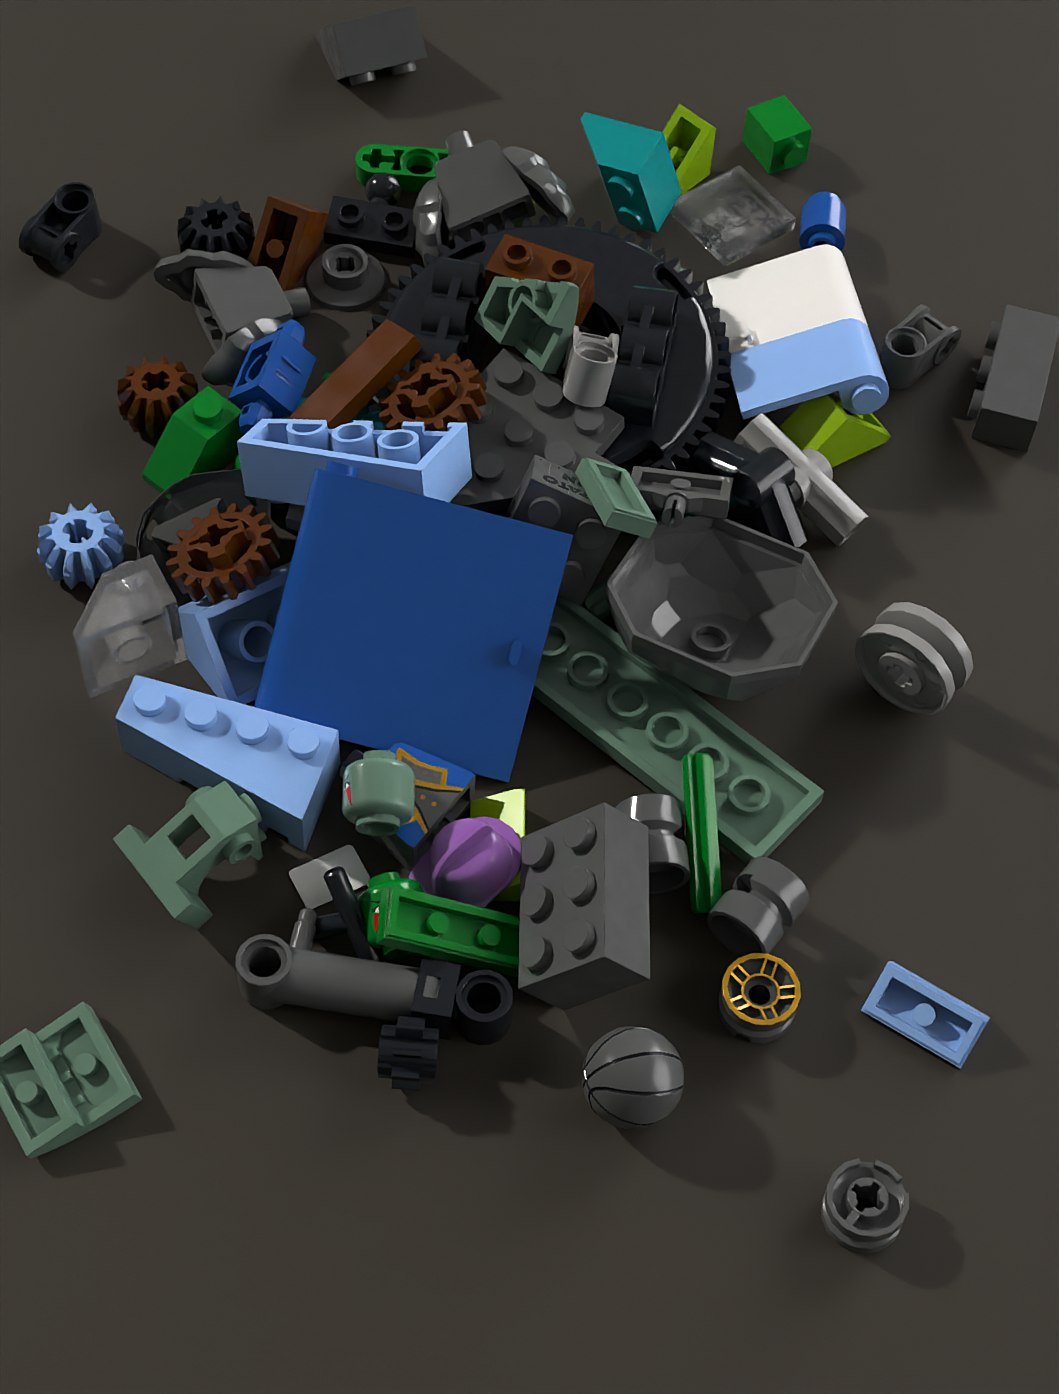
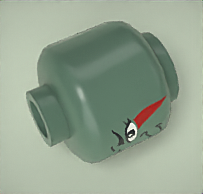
[342,750,415,836]

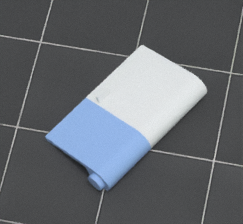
[707,244,889,420]

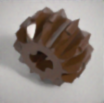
[116,355,199,439]

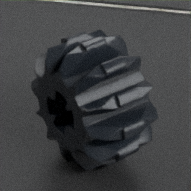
[177,196,255,260]

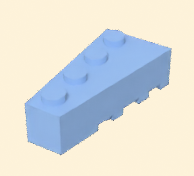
[237,419,472,506]
[115,674,341,852]

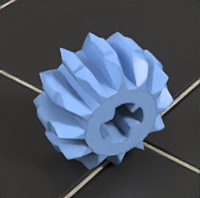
[37,503,125,590]

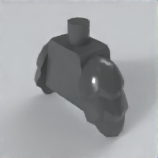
[413,130,575,263]
[153,249,311,387]

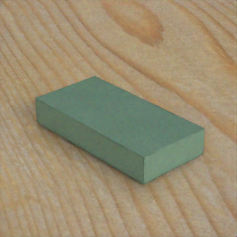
[575,457,658,539]

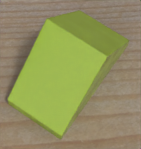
[662,104,716,199]

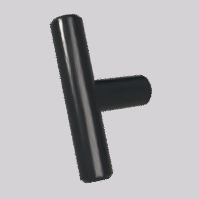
[314,866,385,962]

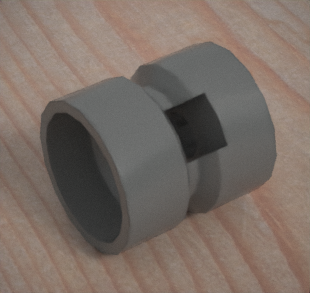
[615,793,691,894]
[706,856,810,957]

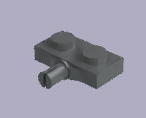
[631,466,734,528]

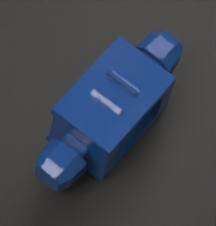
[228,320,317,434]

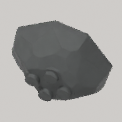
[605,516,838,701]

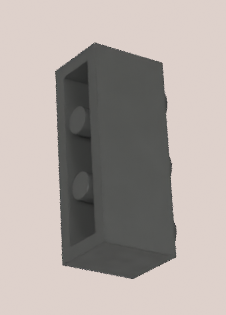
[967,304,1059,452]

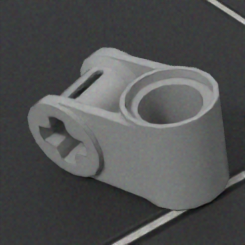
[561,325,619,407]

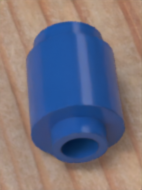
[799,192,846,251]

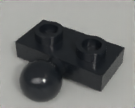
[323,172,416,258]

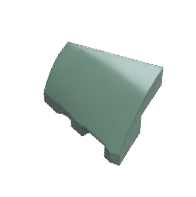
[474,276,579,374]

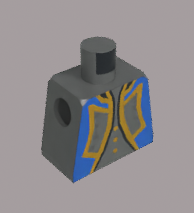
[340,742,475,872]

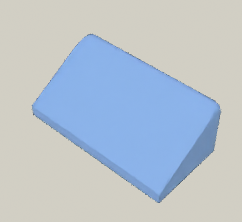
[861,961,990,1069]

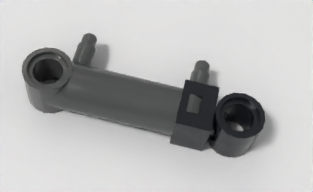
[236,908,513,1045]

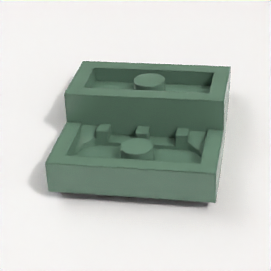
[0,1001,143,1159]

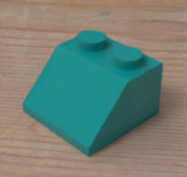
[580,112,682,233]

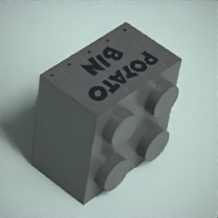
[504,455,621,605]

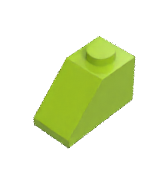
[780,392,892,468]

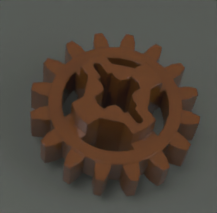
[378,353,488,432]
[166,503,281,604]

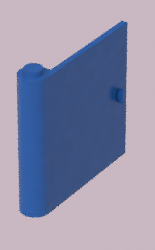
[254,461,573,783]

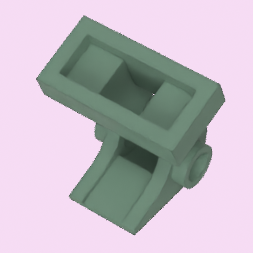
[113,780,267,930]

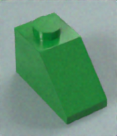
[142,386,245,500]

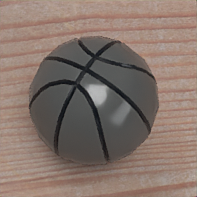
[582,1026,684,1130]

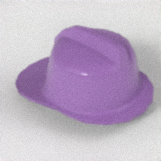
[409,816,521,908]

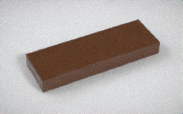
[288,318,423,429]

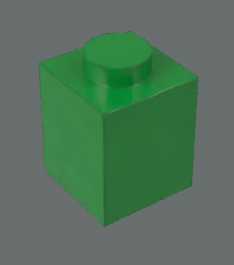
[742,95,813,175]

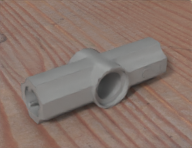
[734,413,869,546]

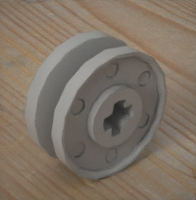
[854,602,973,715]

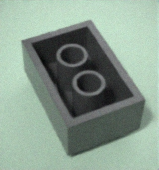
[518,802,650,1010]

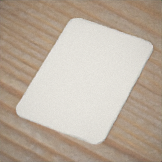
[289,845,371,909]

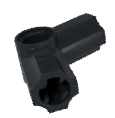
[692,432,807,548]

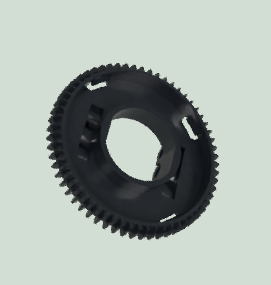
[366,215,731,516]

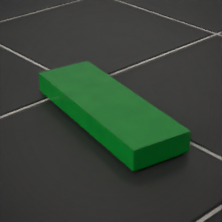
[376,884,520,977]

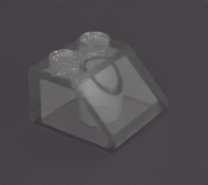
[72,554,187,699]

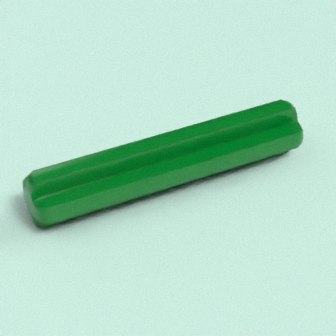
[682,753,722,915]

